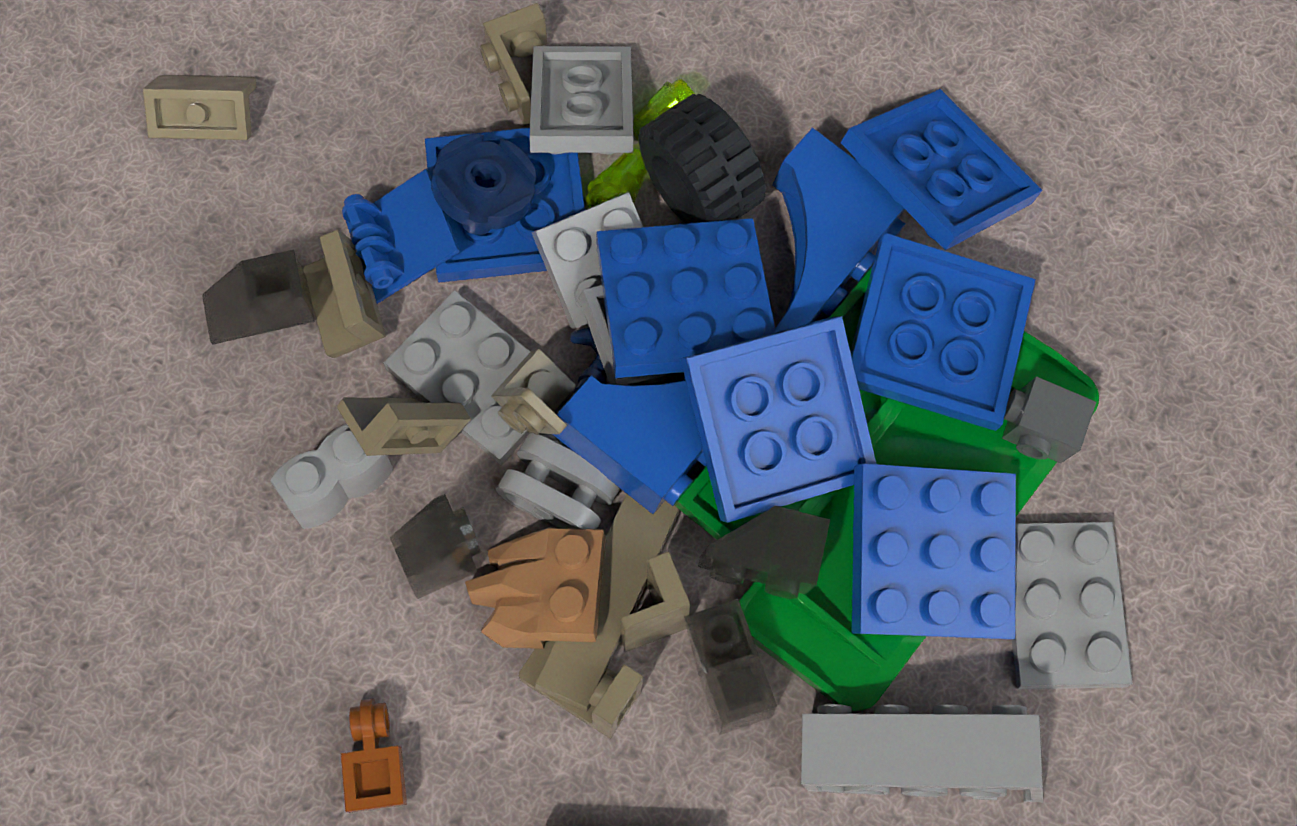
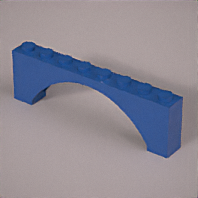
[552,128,906,515]

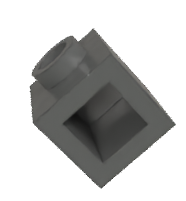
[1002,377,1096,463]

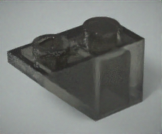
[202,249,315,345]
[389,494,481,599]
[698,506,830,599]
[684,599,777,735]

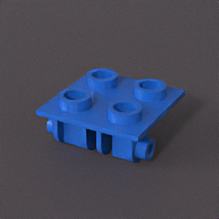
[342,169,460,304]

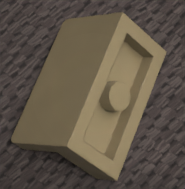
[143,75,257,140]
[303,229,386,358]
[337,397,471,456]
[621,551,690,652]

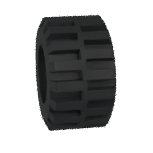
[638,94,766,224]

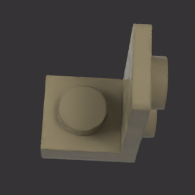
[480,3,547,125]
[491,349,577,435]
[519,641,643,739]

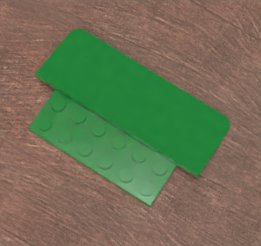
[675,267,1099,712]

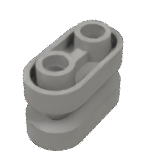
[496,433,620,530]

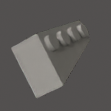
[801,704,1044,803]

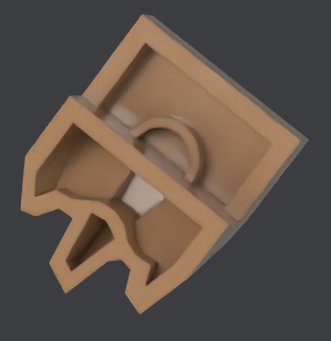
[465,528,606,649]

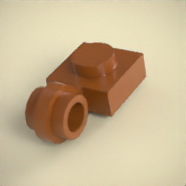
[341,698,407,813]

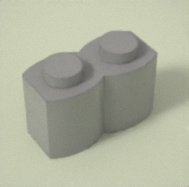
[270,424,393,529]

